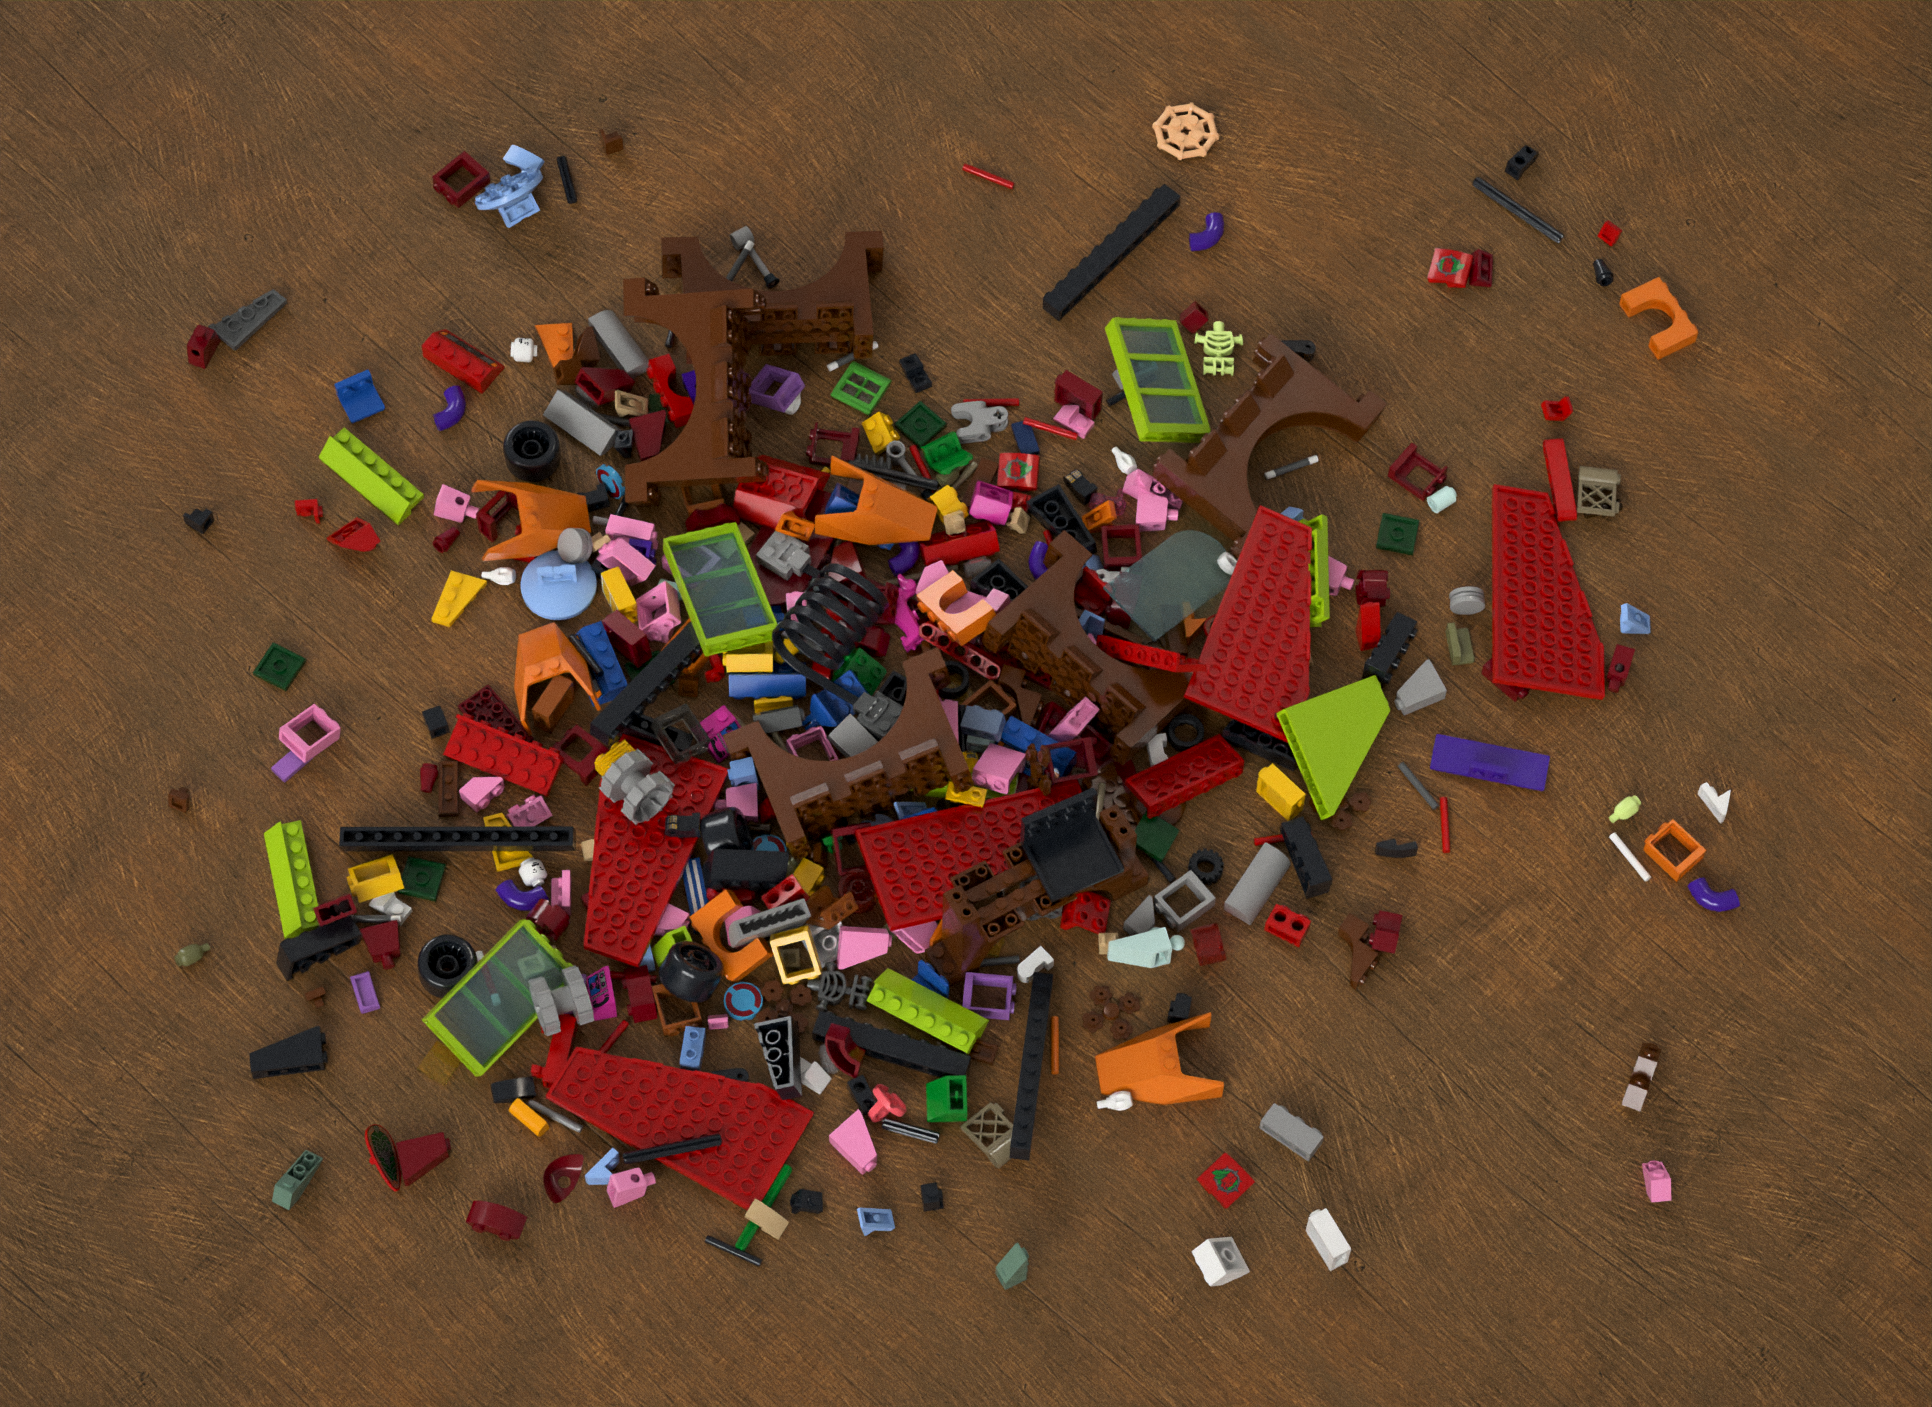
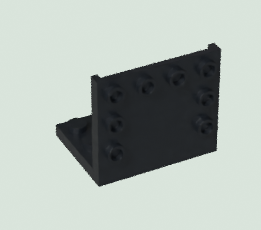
[1020,787,1124,903]

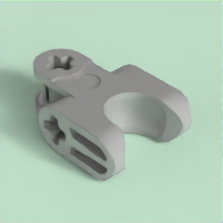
[951,401,1008,444]

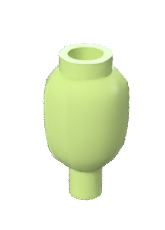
[1609,795,1641,823]

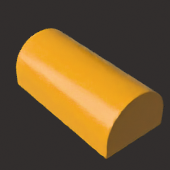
[509,1098,550,1137]

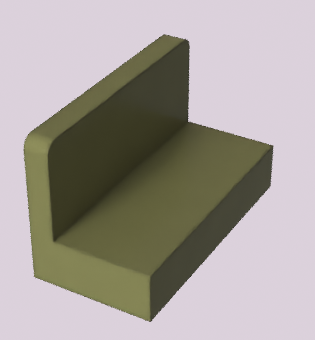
[1445,622,1474,666]

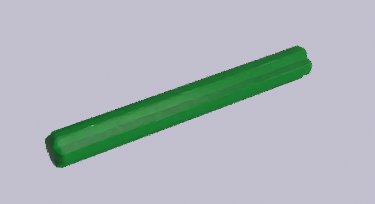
[735,1164,792,1251]

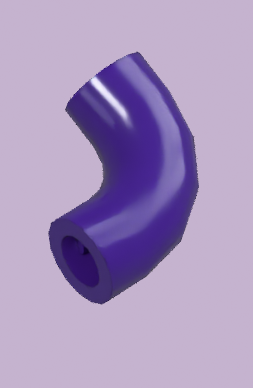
[1189,212,1224,251]
[433,386,466,431]
[888,541,920,577]
[1028,541,1048,580]
[1688,877,1740,912]
[496,879,549,911]

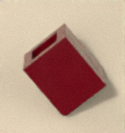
[1180,301,1209,334]

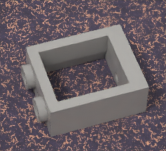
[1153,870,1216,932]

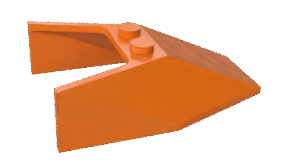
[815,456,938,545]
[472,480,591,561]
[514,622,601,736]
[1095,1012,1224,1105]

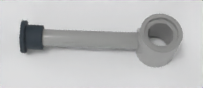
[729,226,780,289]
[886,441,935,502]

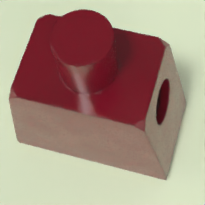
[187,325,221,369]
[1606,644,1635,693]
[360,920,401,970]

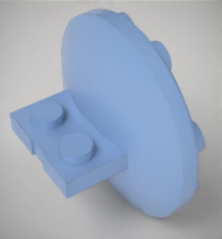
[475,167,543,228]
[521,550,597,620]

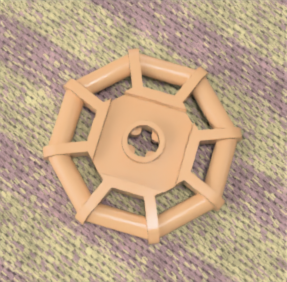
[1152,102,1220,161]

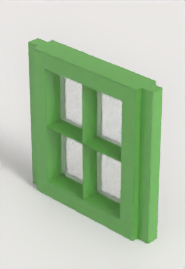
[831,361,892,415]

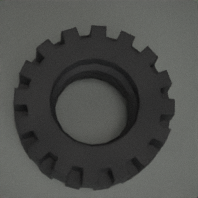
[1188,848,1224,886]

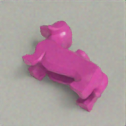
[895,574,924,652]

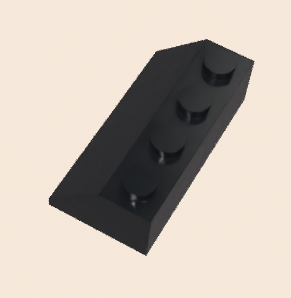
[702,849,789,891]

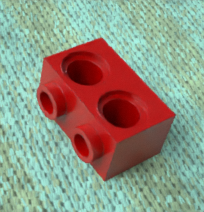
[761,874,810,909]
[1264,904,1311,947]

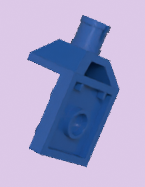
[802,669,870,730]

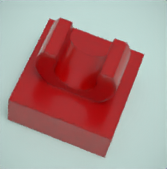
[1597,220,1623,247]
[1010,492,1031,513]

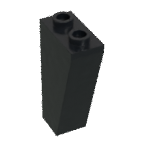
[618,714,694,754]
[249,1026,328,1079]

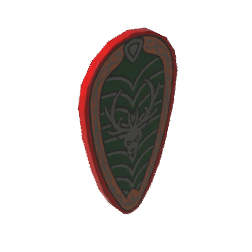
[365,1124,401,1192]

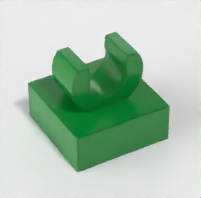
[819,833,843,853]

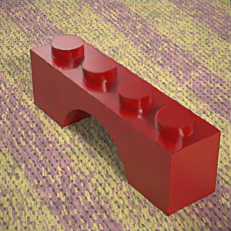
[646,353,694,428]

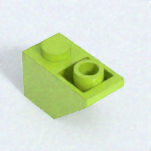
[651,926,693,967]

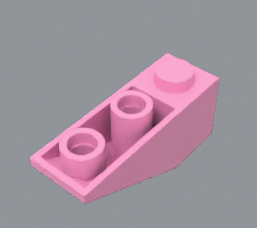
[1122,469,1182,510]

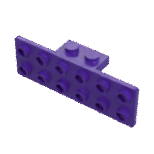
[1430,734,1550,791]

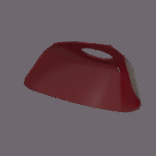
[543,1154,584,1204]

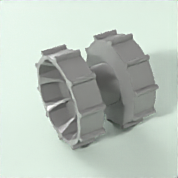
[599,749,675,825]
[528,965,595,1036]

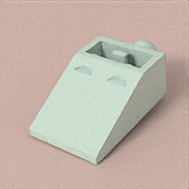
[1107,927,1185,968]

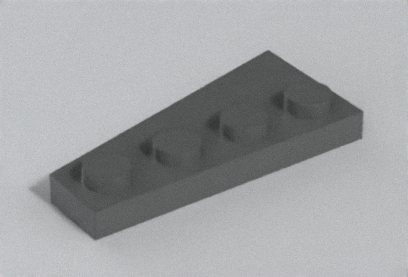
[208,289,287,351]

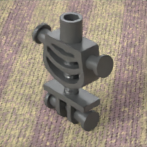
[807,962,872,1012]

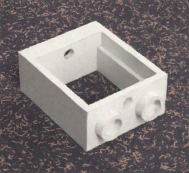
[1306,1208,1351,1271]

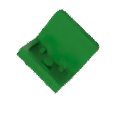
[921,431,973,475]
[831,647,887,696]

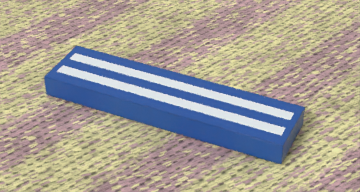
[682,857,708,934]

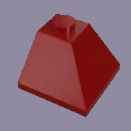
[326,517,381,552]

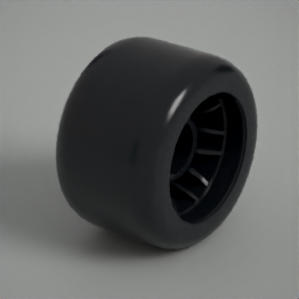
[503,420,561,482]
[701,807,754,857]
[418,934,477,998]
[659,941,724,1003]

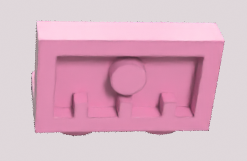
[505,795,553,827]
[551,870,571,915]

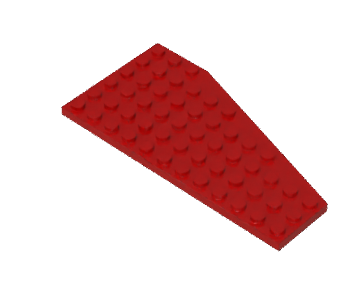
[1492,484,1605,700]
[1183,505,1312,743]
[584,734,728,968]
[855,780,1082,931]
[545,1046,814,1211]

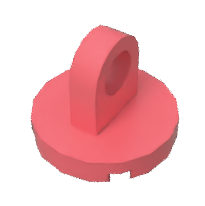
[868,1084,906,1123]

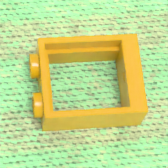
[723,641,773,672]
[1256,763,1306,821]
[346,854,404,903]
[770,925,822,985]

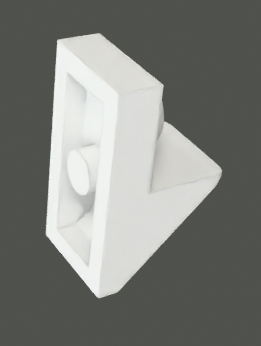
[1698,782,1731,823]
[369,892,412,926]
[800,1057,832,1095]

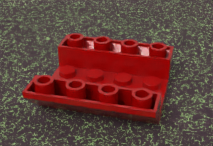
[733,455,830,529]

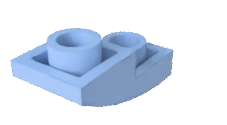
[503,144,545,171]

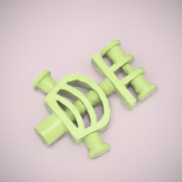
[1194,321,1243,376]

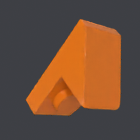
[1082,500,1117,533]
[775,511,815,542]
[1181,602,1207,645]

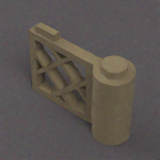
[1577,466,1621,516]
[960,1102,1013,1169]

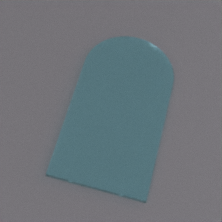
[1103,530,1231,642]

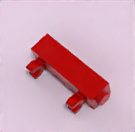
[531,1014,578,1089]

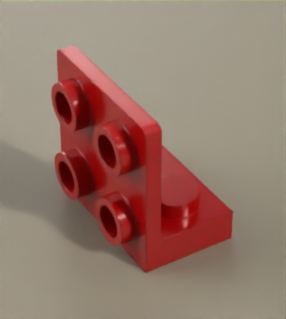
[1074,566,1112,616]
[1060,891,1111,934]

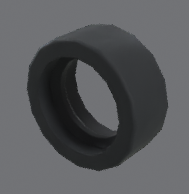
[938,661,969,699]
[1167,714,1204,752]

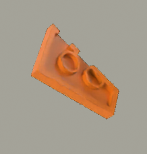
[535,323,574,368]

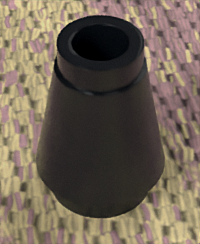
[1593,259,1614,287]

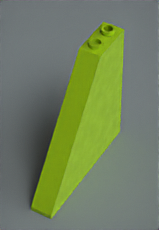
[1276,675,1390,820]

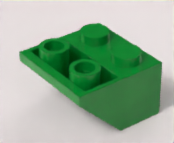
[926,1075,967,1122]

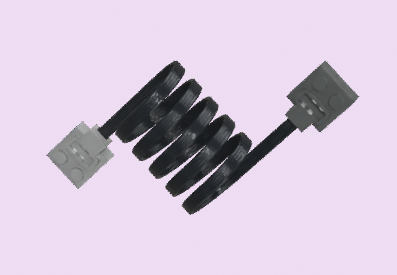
[756,531,903,741]

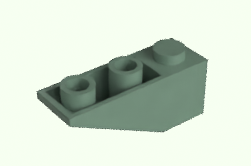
[272,1150,323,1210]
[995,1243,1029,1290]

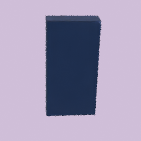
[1011,421,1040,455]

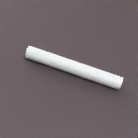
[1609,832,1651,882]

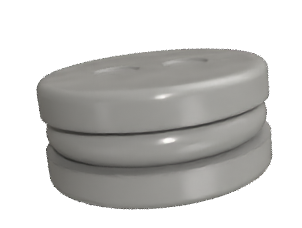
[557,528,593,563]
[1449,586,1485,615]

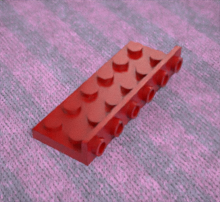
[1096,635,1206,672]
[443,713,564,797]
[1125,734,1244,819]

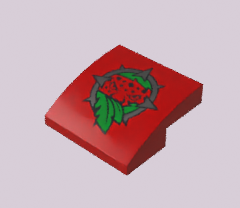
[1427,248,1474,288]
[997,453,1040,492]
[1197,1152,1255,1209]

